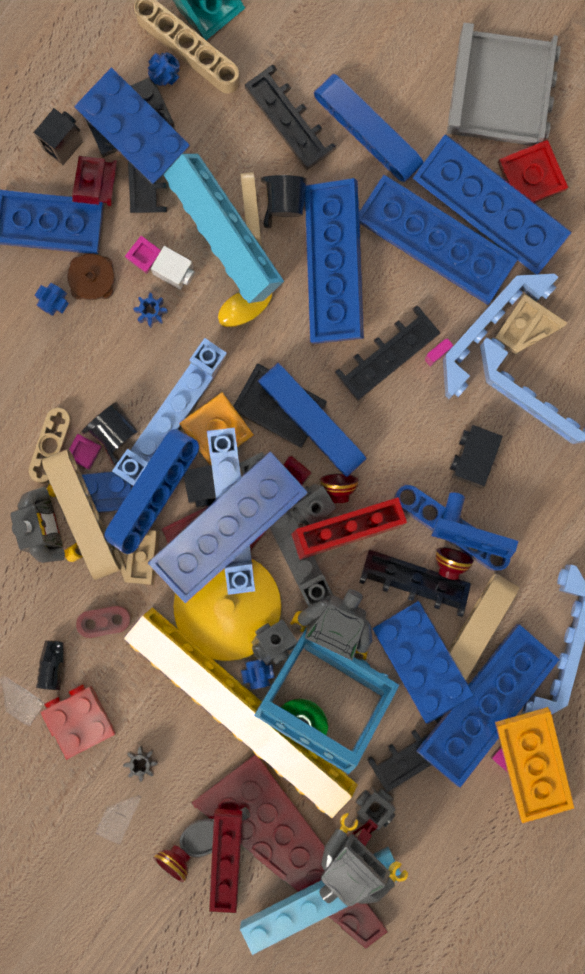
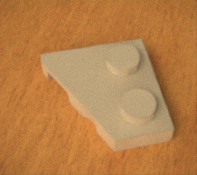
[494,294,567,354]

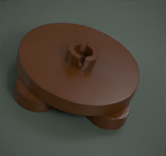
[67,254,114,300]

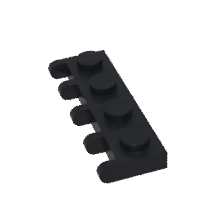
[244,65,337,170]
[128,103,167,213]
[335,305,440,401]
[359,549,471,617]
[367,717,441,792]

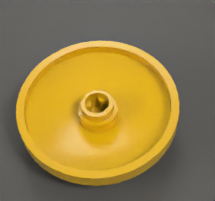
[173,558,281,661]

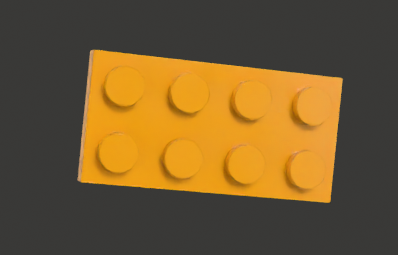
[495,707,574,823]

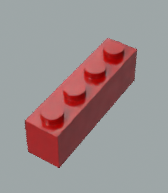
[291,497,407,560]

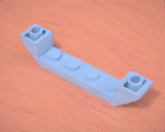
[443,274,558,399]
[480,337,585,444]
[112,338,227,486]
[207,427,255,595]
[522,565,585,714]

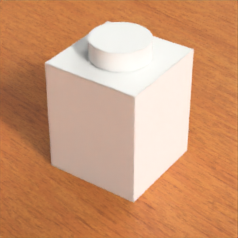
[151,246,195,290]

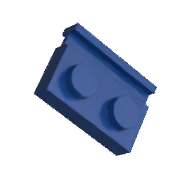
[82,472,132,513]

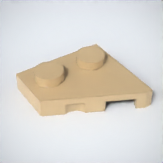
[106,526,159,585]

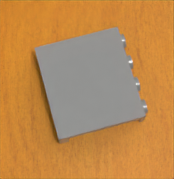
[446,23,561,146]

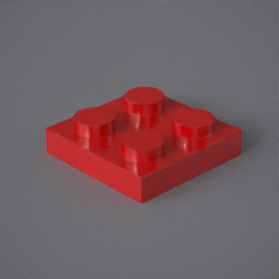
[498,140,568,203]

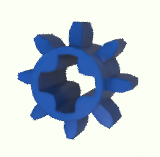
[148,52,180,86]
[34,283,69,316]
[133,293,168,328]
[241,660,275,690]

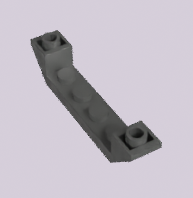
[239,452,333,607]

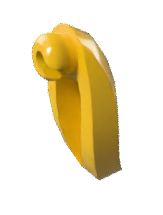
[218,292,273,327]

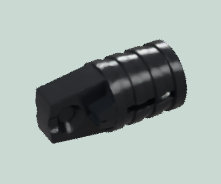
[36,640,64,690]

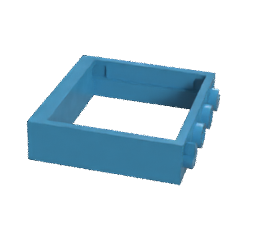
[254,628,399,774]

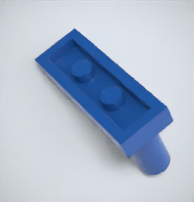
[431,492,518,559]

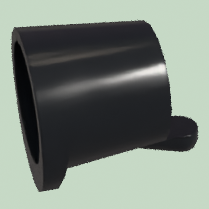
[261,175,307,228]
[81,402,138,466]

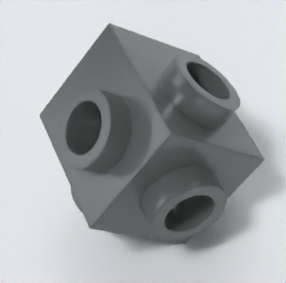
[290,484,337,525]
[251,620,298,665]
[355,787,396,831]

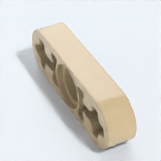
[240,172,262,248]
[29,408,72,484]

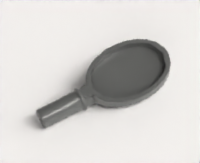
[180,807,250,857]

